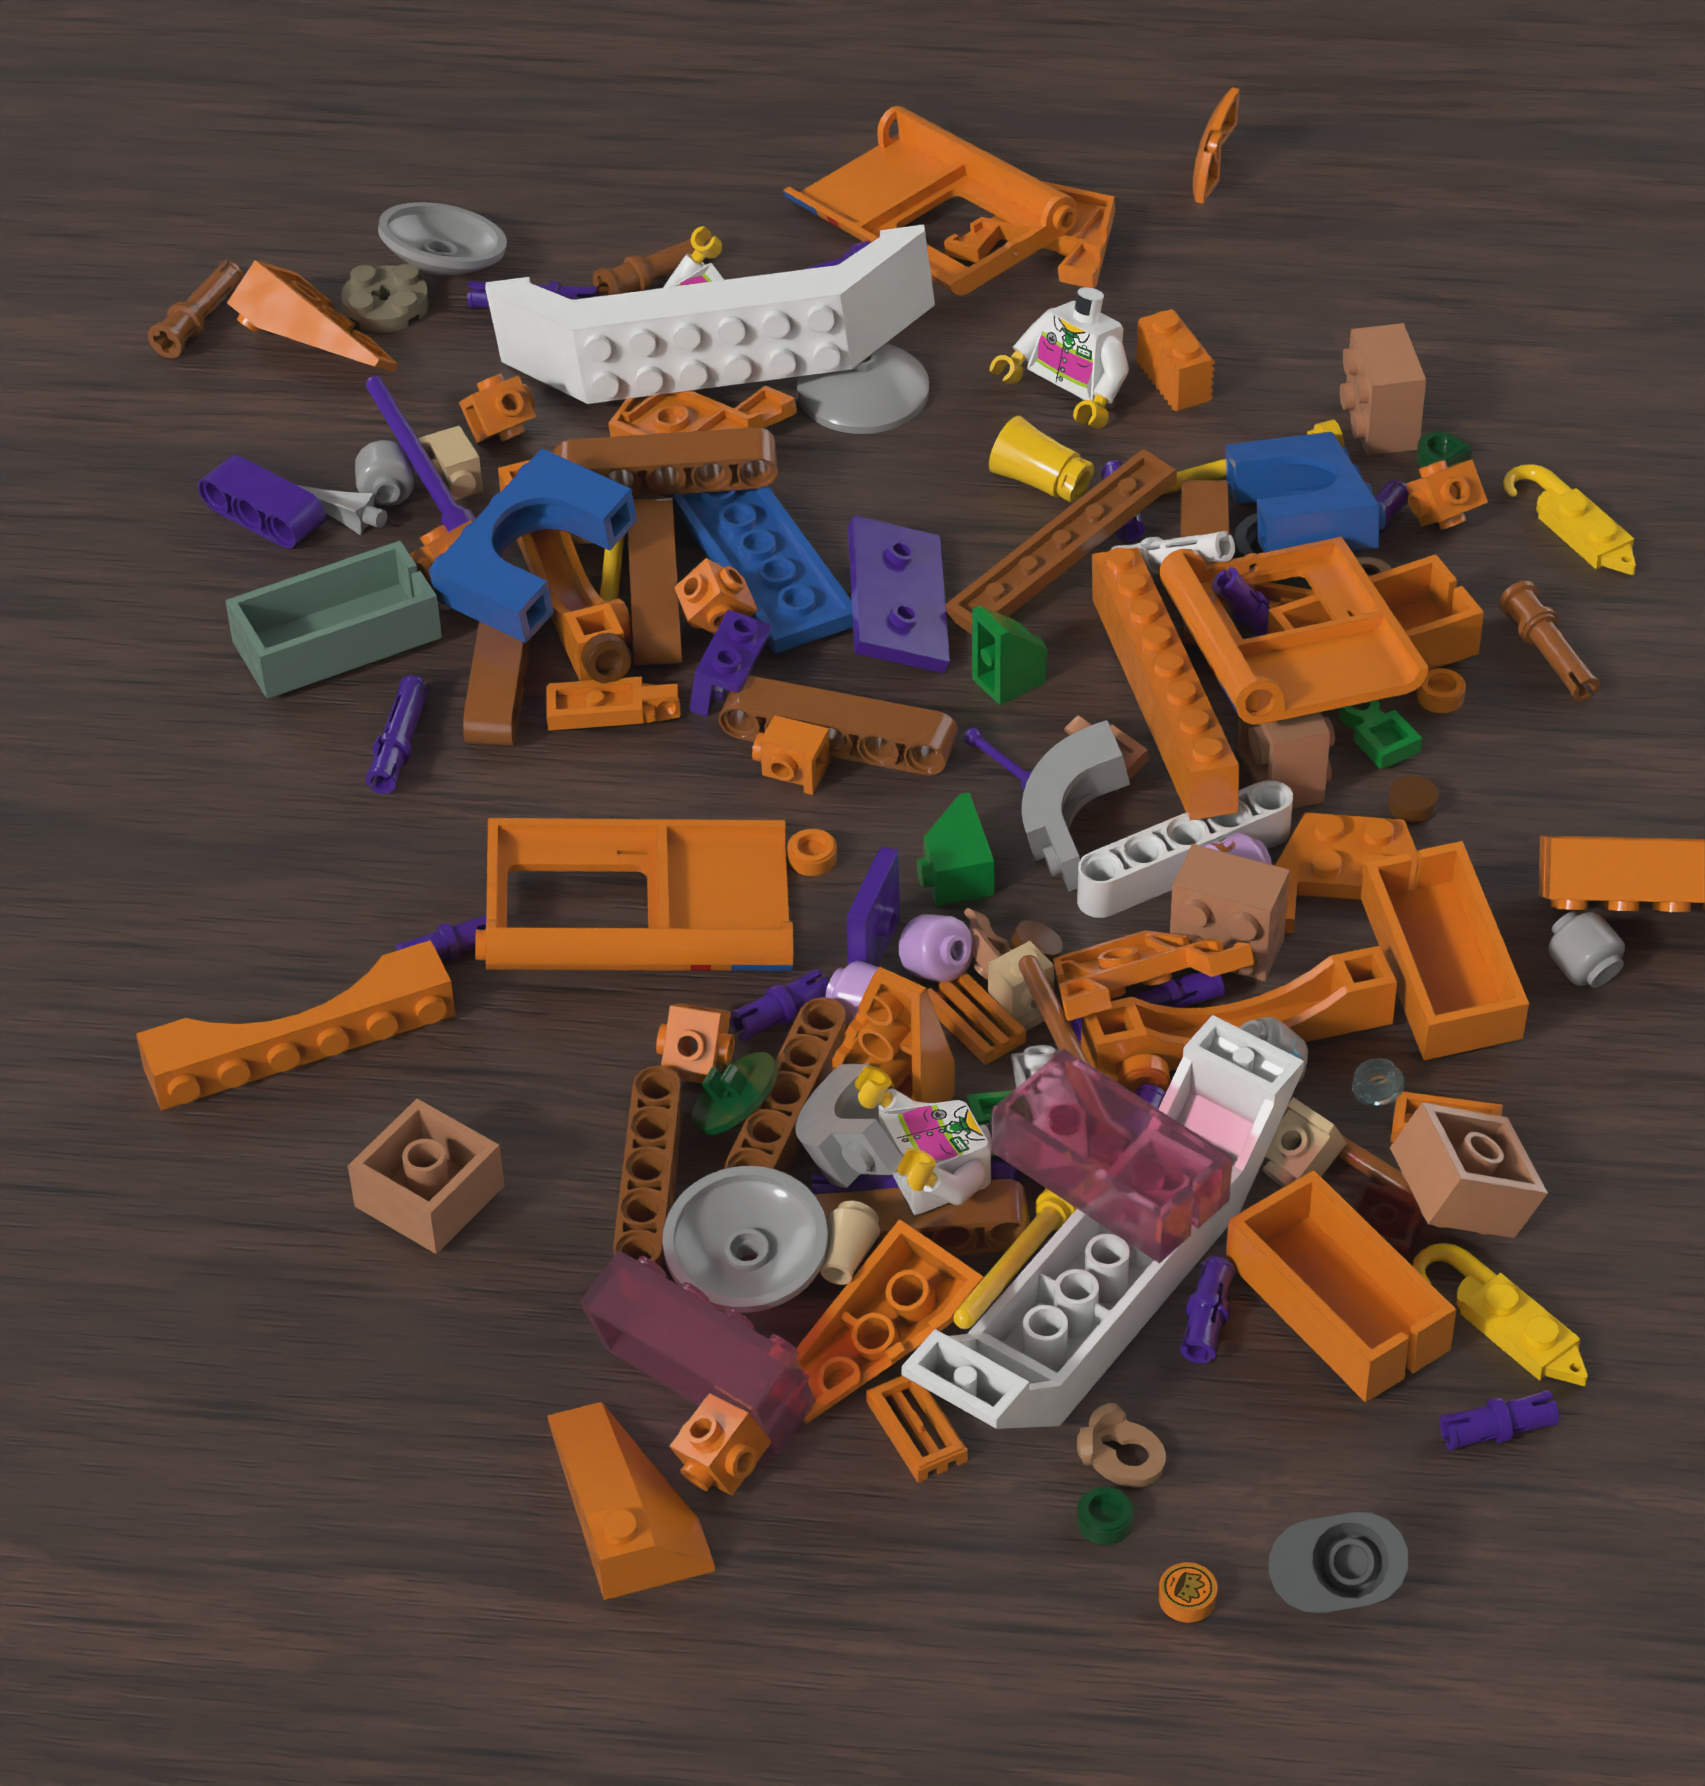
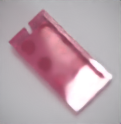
[992,1048,1233,1264]
[579,1250,817,1455]

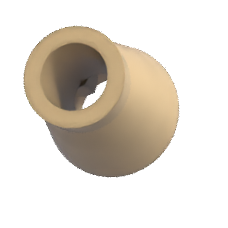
[820,1201,880,1285]

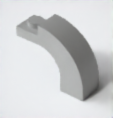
[1022,720,1130,892]
[796,1064,902,1188]

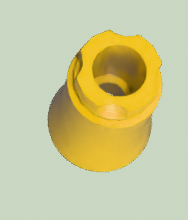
[989,416,1094,503]

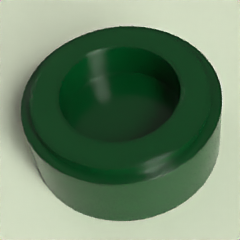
[1077,1486,1134,1545]

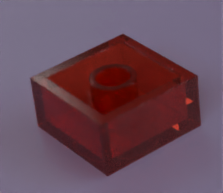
[1352,1180,1425,1262]

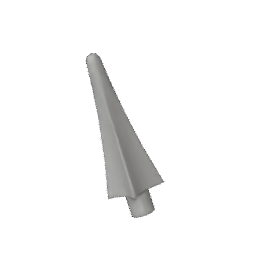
[295,484,387,535]

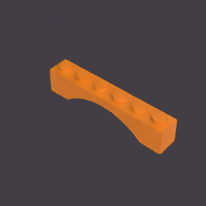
[498,460,627,681]
[136,940,456,1111]
[1081,945,1397,1085]

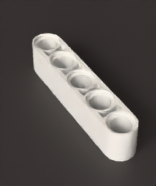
[1077,780,1293,918]

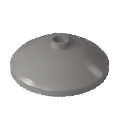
[378,202,507,276]
[797,343,929,434]
[663,1166,828,1313]

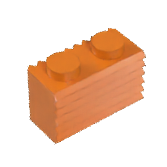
[1136,309,1215,411]

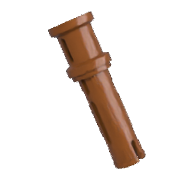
[593,234,713,296]
[148,260,243,358]
[1498,580,1600,702]

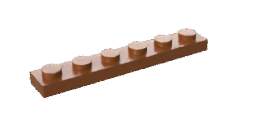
[945,448,1177,634]

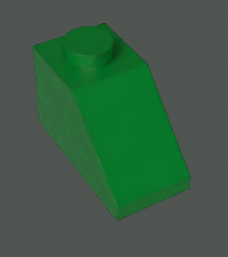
[972,605,1048,706]
[917,792,994,906]

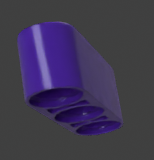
[198,455,326,549]

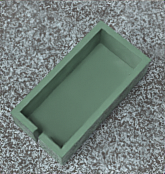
[225,541,442,699]

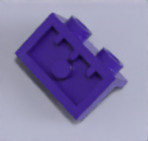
[689,610,771,717]

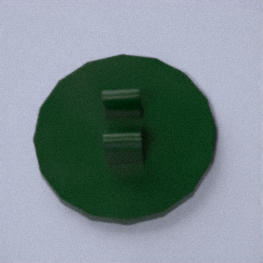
[692,1052,778,1135]

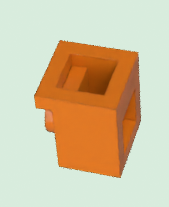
[752,715,830,795]

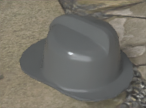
[1269,1512,1408,1613]

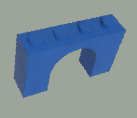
[1225,432,1385,553]
[429,448,637,643]

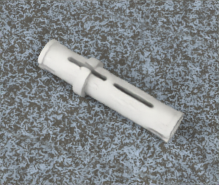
[1111,531,1235,574]

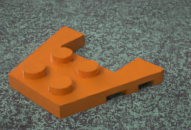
[944,181,1116,289]
[608,386,797,437]
[1275,812,1418,933]
[1053,930,1254,1021]

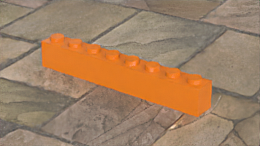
[1092,547,1239,821]

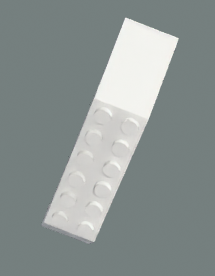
[485,225,935,404]
[902,1015,1304,1429]

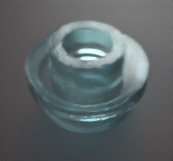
[1352,1058,1405,1106]

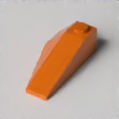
[227,260,399,372]
[832,967,955,1103]
[763,1219,984,1424]
[548,1402,715,1600]

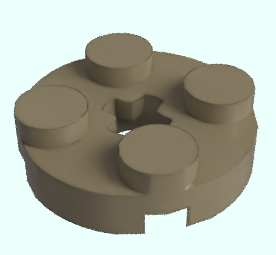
[341,263,429,333]

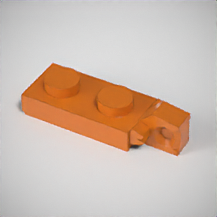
[546,677,681,731]

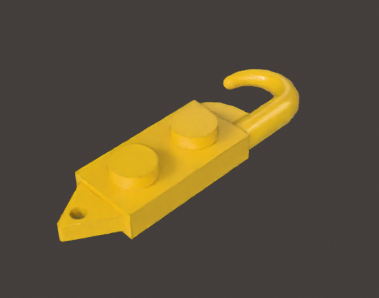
[1503,464,1636,575]
[1413,1243,1588,1386]

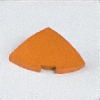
[1193,87,1240,204]

